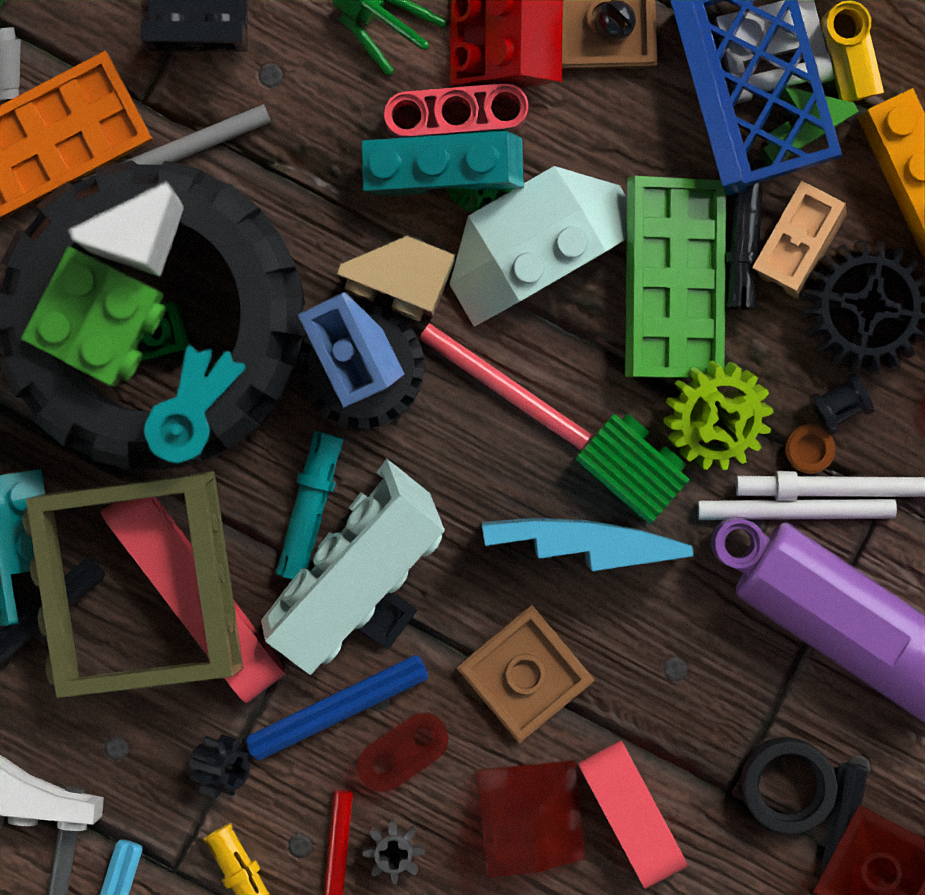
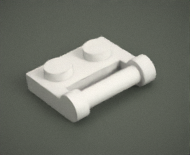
[715,0,834,104]

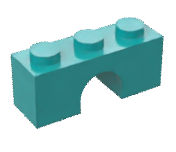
[362,131,524,197]

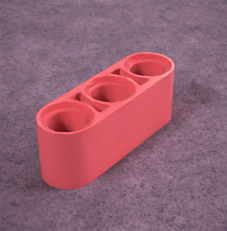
[384,83,529,138]
[578,740,688,889]

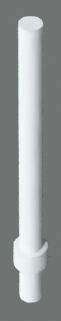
[736,471,925,501]

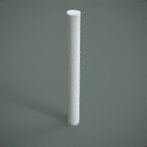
[697,499,897,520]

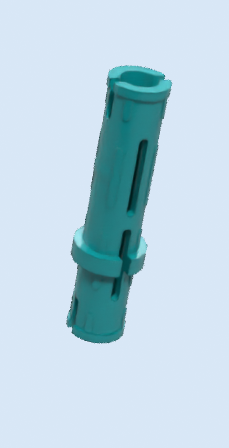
[275,430,344,579]

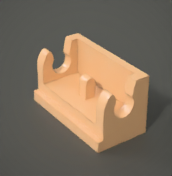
[753,181,847,300]

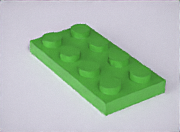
[625,176,726,378]

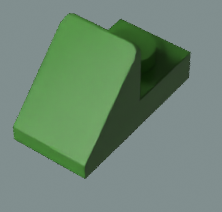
[758,87,859,167]

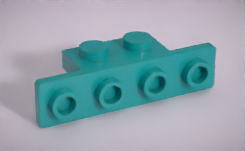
[0,469,45,626]

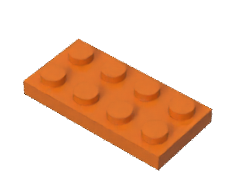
[0,50,154,221]

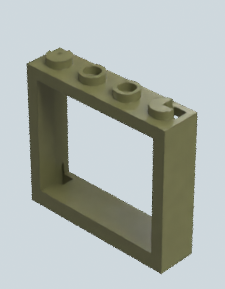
[23,471,244,698]

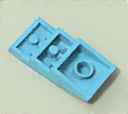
[481,518,693,571]

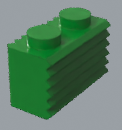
[573,413,690,524]

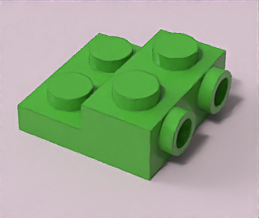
[21,246,166,387]

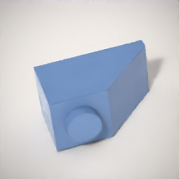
[298,292,404,407]

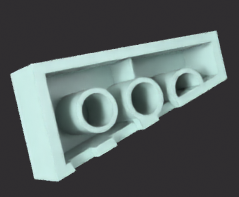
[261,459,445,675]

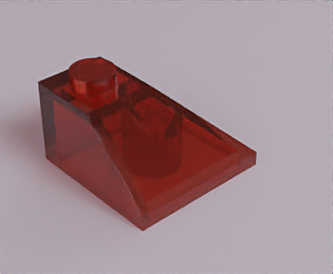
[477,759,585,878]
[813,804,925,895]

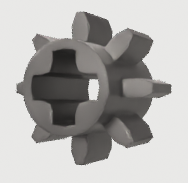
[363,818,425,884]

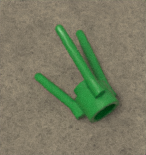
[332,0,448,76]

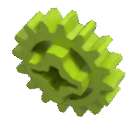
[663,361,773,470]

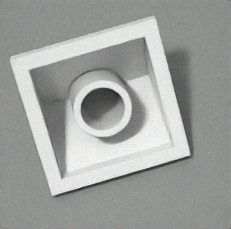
[69,182,184,277]

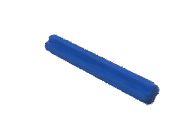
[245,655,428,761]

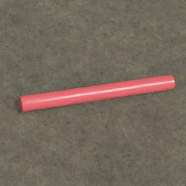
[419,323,591,450]

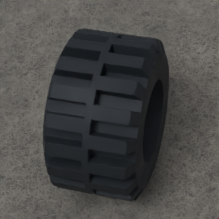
[298,303,425,429]

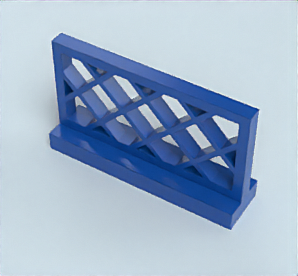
[671,0,843,196]

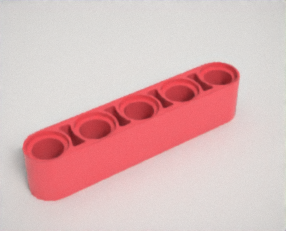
[101,497,287,703]

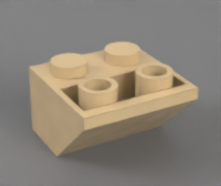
[337,236,454,322]

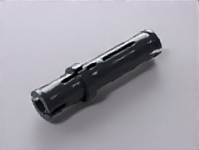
[725,159,766,310]

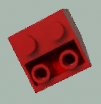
[450,0,563,87]

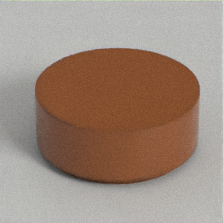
[784,424,835,474]

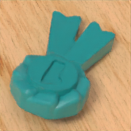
[144,346,246,463]

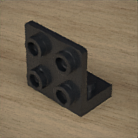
[141,0,248,52]

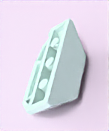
[449,166,627,327]

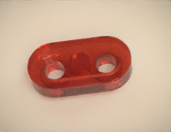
[358,712,448,792]

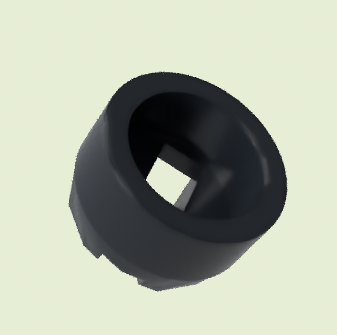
[595,0,636,42]

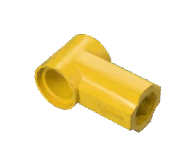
[820,1,884,102]

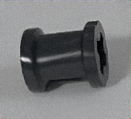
[809,373,874,435]

